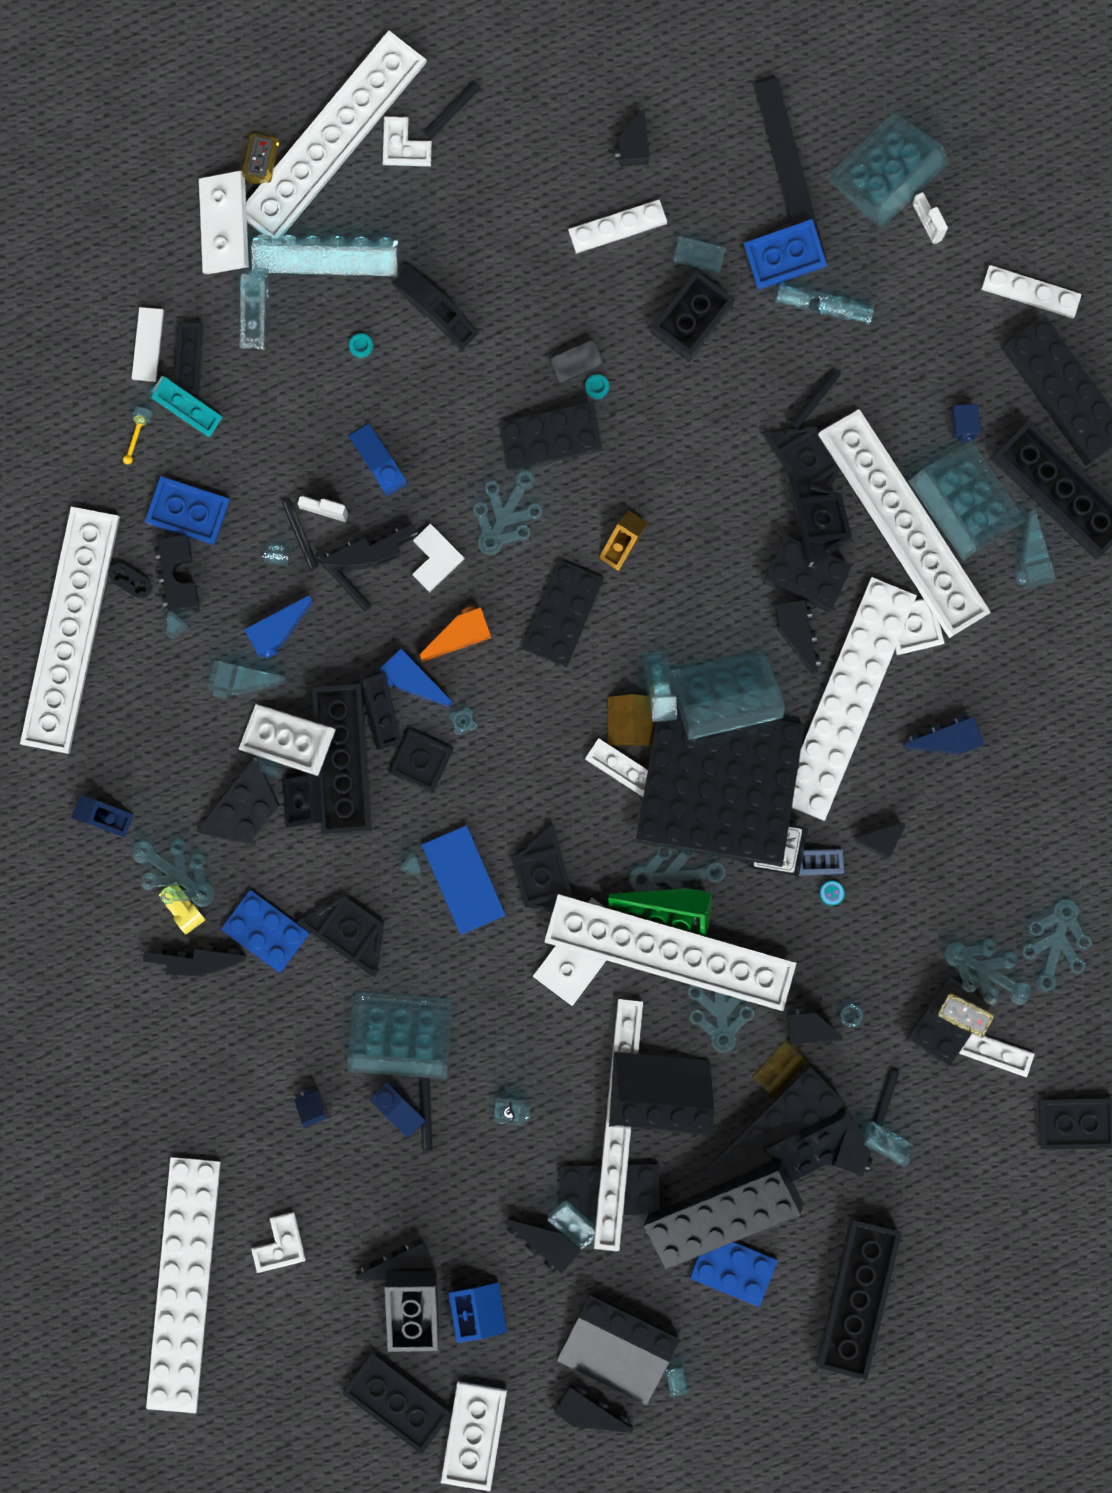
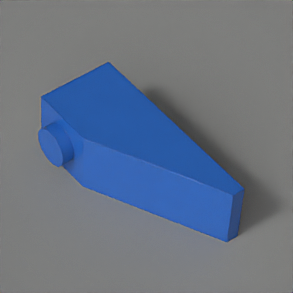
[348,424,407,497]
[244,595,313,659]
[380,649,452,707]

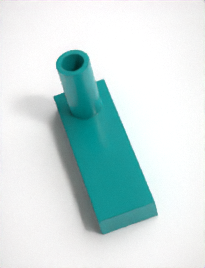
[149,376,223,437]

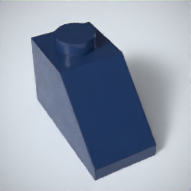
[71,795,133,837]
[369,1082,426,1138]
[295,1087,330,1128]

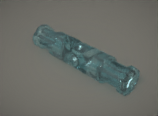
[776,282,875,326]

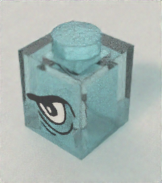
[493,1097,530,1126]

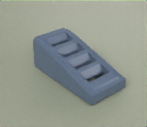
[799,849,844,876]

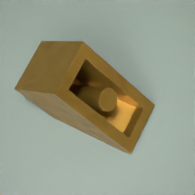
[599,510,649,571]

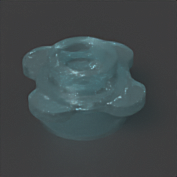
[449,708,477,735]

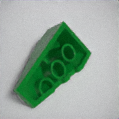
[608,888,712,937]

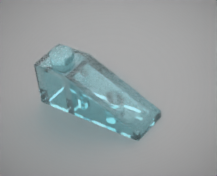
[240,270,268,349]
[1015,510,1056,591]
[642,651,677,722]
[207,660,288,699]

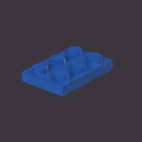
[744,219,827,290]
[145,476,231,546]
[221,890,310,973]
[690,1242,778,1307]

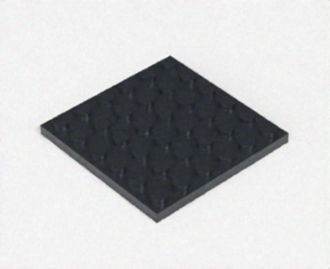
[636,701,805,867]

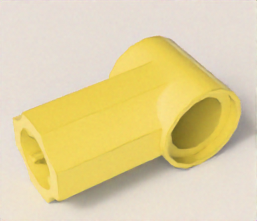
[159,883,206,934]

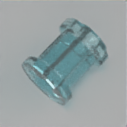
[664,1367,691,1397]

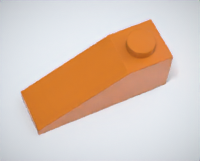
[420,606,491,662]

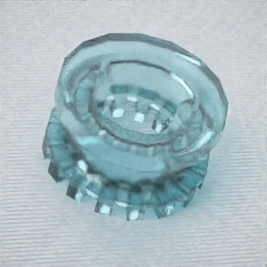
[840,1005,863,1027]

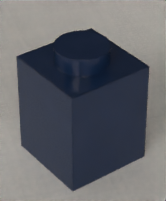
[951,404,981,442]

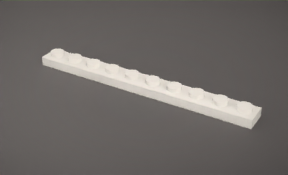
[593,999,643,1251]

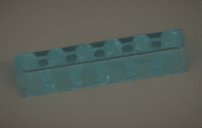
[251,235,398,276]

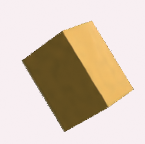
[608,694,657,746]

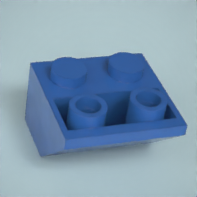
[449,1282,507,1343]

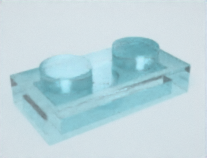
[673,236,726,273]
[864,1121,912,1168]
[548,1201,596,1250]

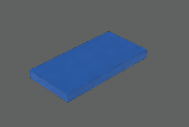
[422,825,506,935]

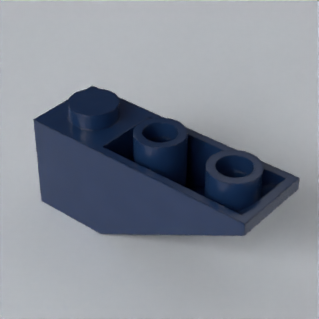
[903,715,984,755]

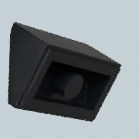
[550,339,604,384]

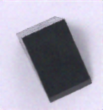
[855,822,905,859]

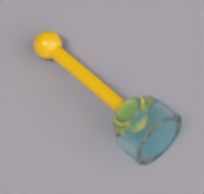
[123,406,154,464]

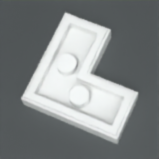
[383,117,432,166]
[912,192,948,244]
[298,496,348,522]
[412,524,464,593]
[251,1212,306,1273]

